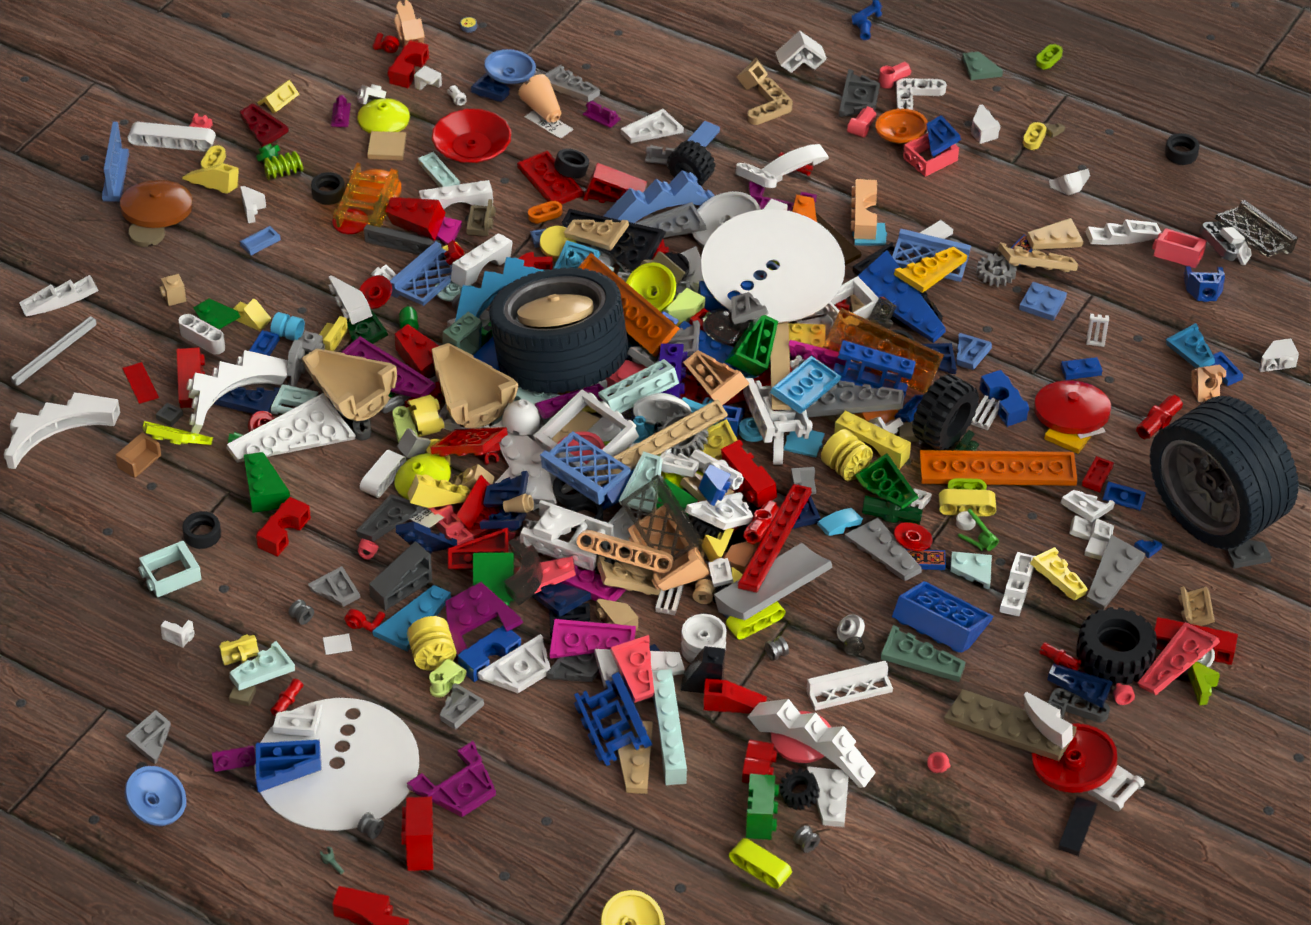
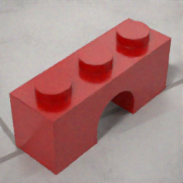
[387,40,429,88]
[256,496,311,557]

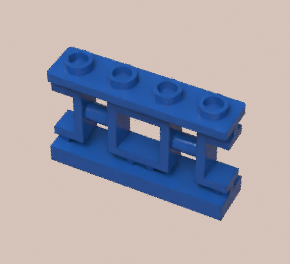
[833,340,916,397]
[574,672,653,766]

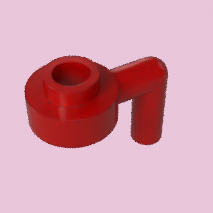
[372,33,400,53]
[344,609,386,633]

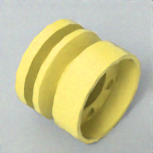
[821,429,873,481]
[407,616,456,671]

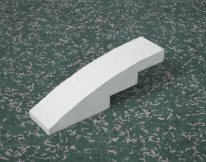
[1085,219,1162,245]
[19,275,99,316]
[1000,552,1035,616]

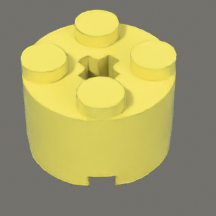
[407,395,444,437]

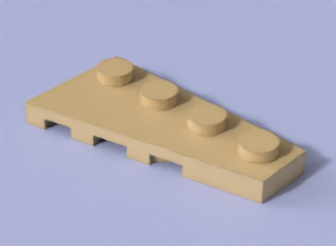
[998,243,1078,272]
[611,719,653,794]

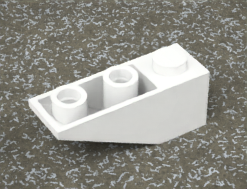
[328,276,372,325]

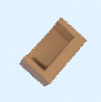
[116,432,161,478]

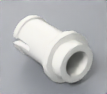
[447,85,466,106]

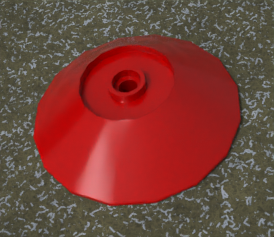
[431,109,511,163]

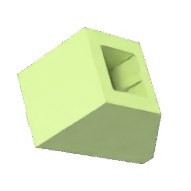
[664,288,705,323]

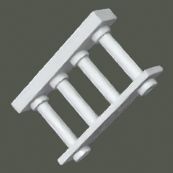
[520,500,613,571]

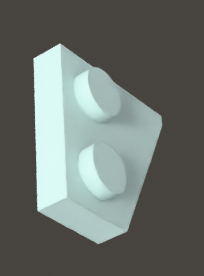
[951,552,992,589]

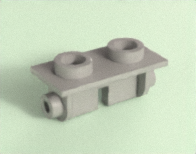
[645,145,675,165]

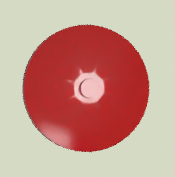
[1034,380,1111,434]
[1032,723,1118,793]

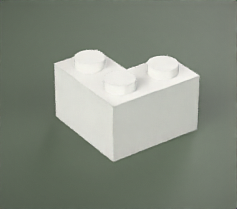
[775,31,827,73]

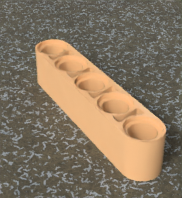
[577,530,674,573]

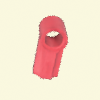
[878,62,911,89]
[847,106,876,138]

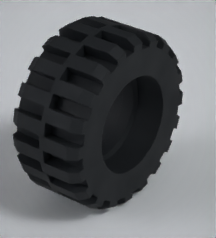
[912,374,979,450]
[1076,607,1157,685]

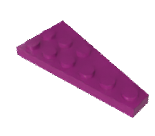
[341,336,436,398]

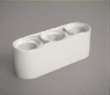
[178,314,225,354]
[360,450,407,498]

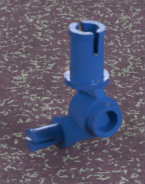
[852,0,882,40]

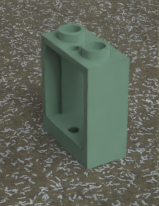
[442,312,482,355]

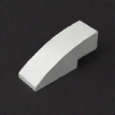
[1024,692,1073,749]

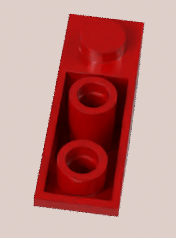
[703,679,767,714]

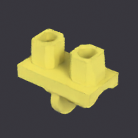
[219,634,259,666]

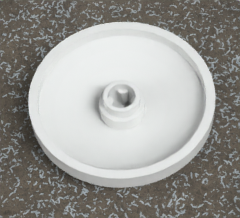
[692,192,761,248]

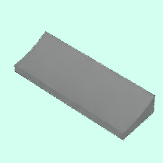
[714,543,833,620]

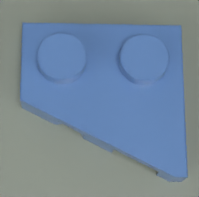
[957,333,992,370]

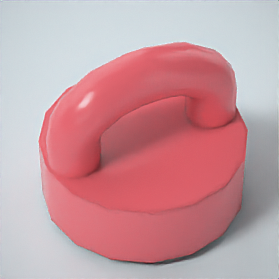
[358,539,379,560]
[1113,683,1135,705]
[927,752,951,773]

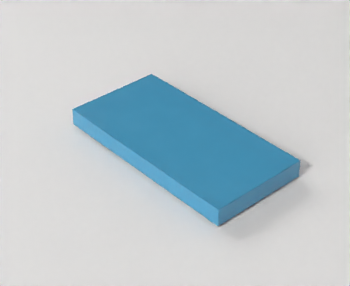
[770,356,842,414]

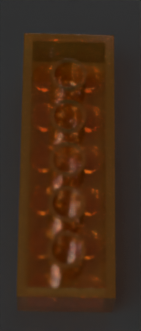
[823,308,944,394]

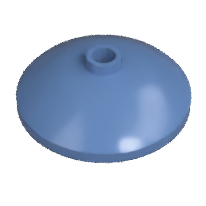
[484,50,536,84]
[125,766,186,826]

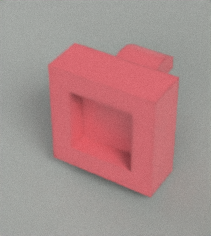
[189,113,213,129]

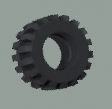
[667,140,715,186]

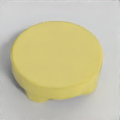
[540,226,576,262]

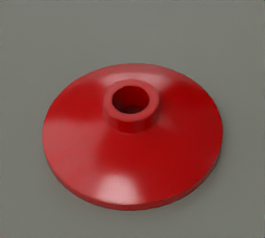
[332,208,368,234]
[359,275,392,309]
[894,522,933,551]

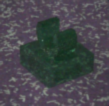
[954,430,979,451]

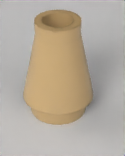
[503,494,534,513]

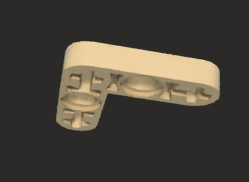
[748,78,792,125]

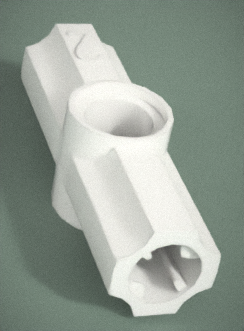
[689,449,744,490]

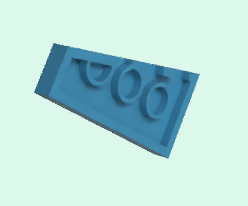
[373,585,451,652]

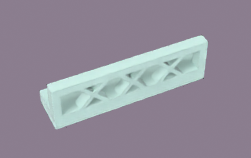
[598,359,679,413]

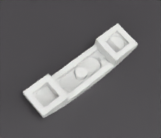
[762,144,828,182]

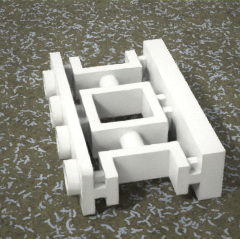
[743,378,812,443]

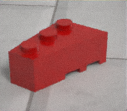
[583,163,647,203]
[385,197,446,242]
[395,324,439,379]
[177,347,205,408]
[721,439,777,508]
[448,527,509,570]
[401,797,434,871]

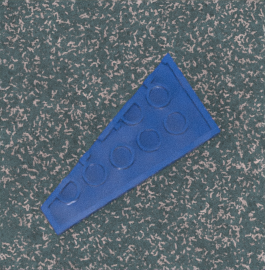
[858,250,946,343]

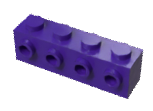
[659,343,688,399]

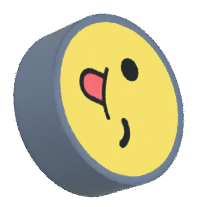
[460,17,477,32]

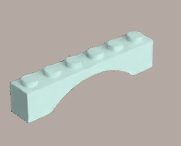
[652,669,687,786]

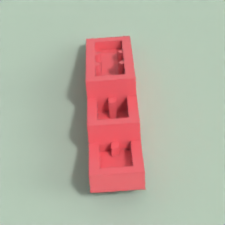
[428,505,474,545]

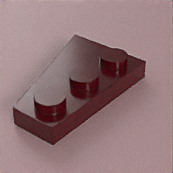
[240,103,289,147]

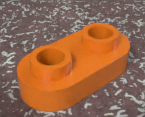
[528,201,562,224]

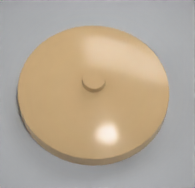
[517,294,594,327]

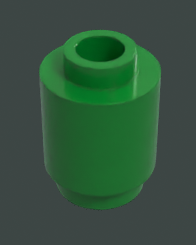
[399,307,419,330]

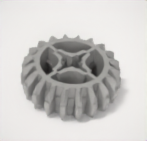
[658,410,709,457]

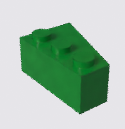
[746,774,779,840]

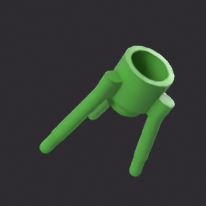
[958,509,999,551]

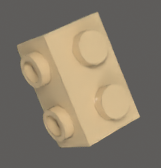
[1179,586,1215,626]

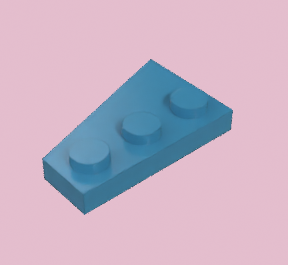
[1166,323,1215,368]

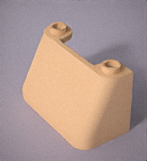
[627,503,711,591]

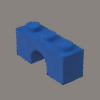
[980,370,1029,427]
[458,625,521,682]

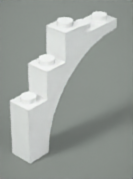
[187,350,288,434]
[4,392,120,469]
[748,699,876,788]

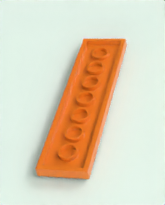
[578,253,680,357]
[919,450,1077,486]

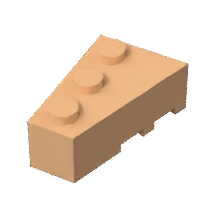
[683,350,750,405]

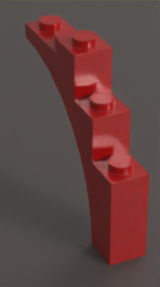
[332,886,409,925]

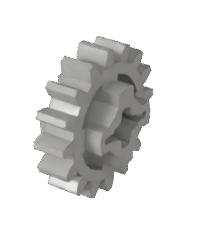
[976,253,1017,287]

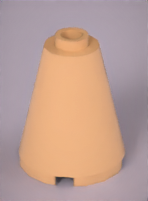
[518,74,561,122]

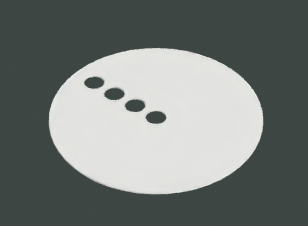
[701,209,845,323]
[254,698,419,831]

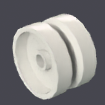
[681,614,727,663]

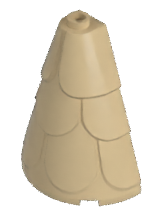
[432,343,518,428]
[302,349,397,421]

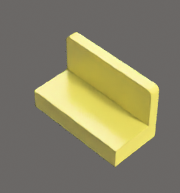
[257,80,299,114]
[319,316,348,351]

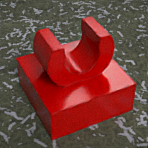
[444,240,465,265]
[479,443,501,465]

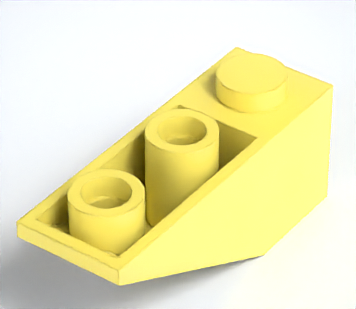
[182,163,239,193]
[407,474,471,508]

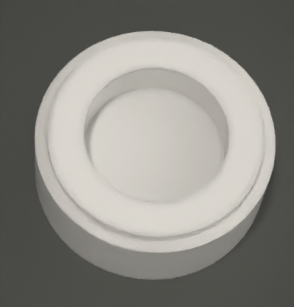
[956,511,976,530]

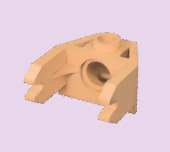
[394,0,425,46]
[1191,365,1226,402]

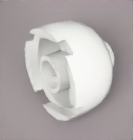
[502,399,540,436]

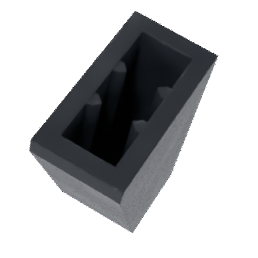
[681,646,725,693]

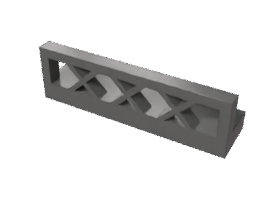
[364,224,440,255]

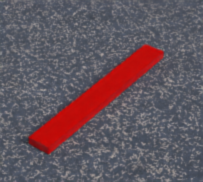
[738,484,812,593]

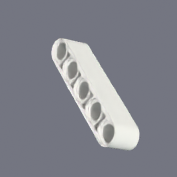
[128,122,216,152]

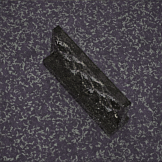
[1215,200,1298,257]
[621,475,704,567]

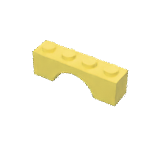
[834,410,911,470]

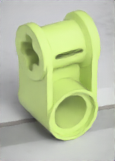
[392,406,418,443]
[429,659,467,697]

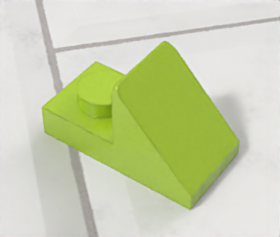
[1188,662,1220,705]

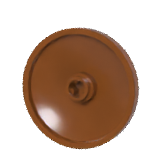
[120,180,193,228]

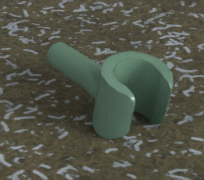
[320,847,344,875]

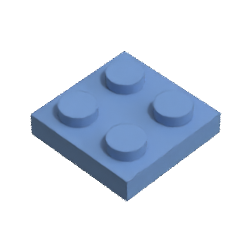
[1019,282,1067,321]

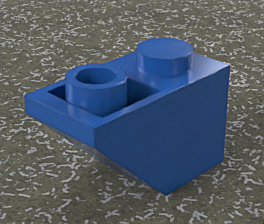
[719,405,745,438]
[698,464,731,506]

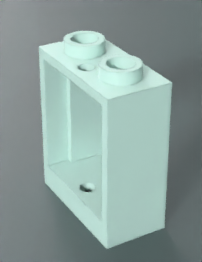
[138,540,202,598]

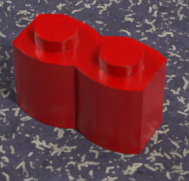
[742,739,777,783]

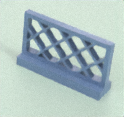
[102,122,129,201]
[892,229,971,282]
[390,242,452,306]
[540,431,631,505]

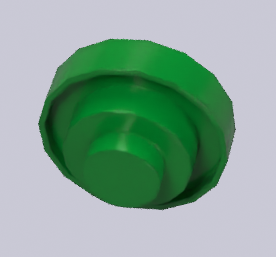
[255,143,281,163]

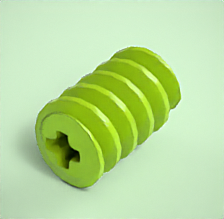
[264,151,303,180]

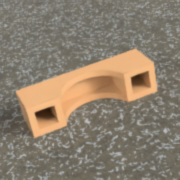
[851,179,877,240]

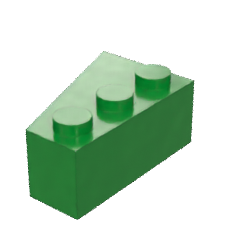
[724,315,778,377]
[244,452,290,513]

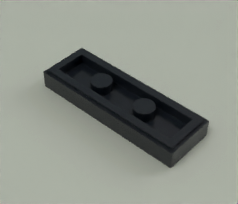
[1058,797,1098,856]

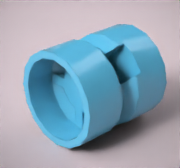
[270,312,305,341]

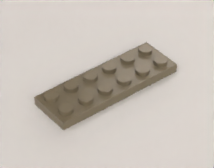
[944,689,1076,761]

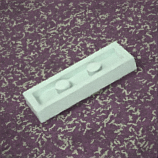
[418,152,460,187]

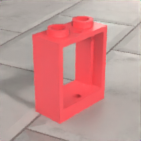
[903,133,959,177]
[1152,228,1207,268]

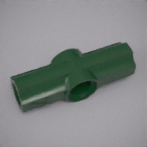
[862,496,923,525]

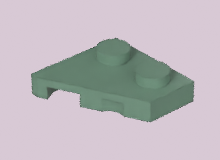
[962,51,1003,80]

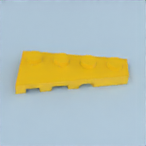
[894,247,968,293]

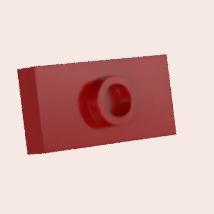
[1082,456,1114,493]

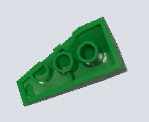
[855,453,919,509]

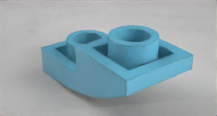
[817,508,863,536]

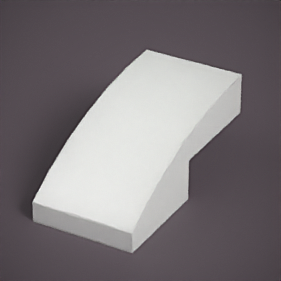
[1069,515,1114,542]

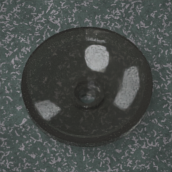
[702,308,752,347]

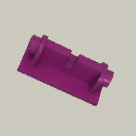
[331,95,351,127]
[583,100,621,128]
[212,745,256,772]

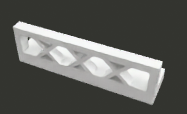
[807,661,893,710]

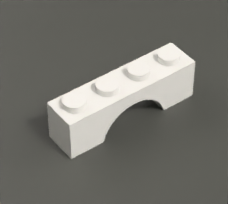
[419,180,493,209]
[451,233,512,287]

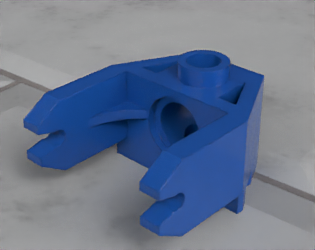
[1184,266,1225,302]

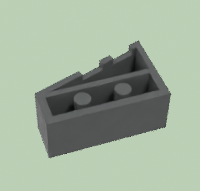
[369,541,432,611]

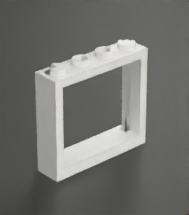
[533,389,639,476]

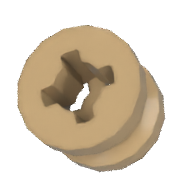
[693,579,715,604]

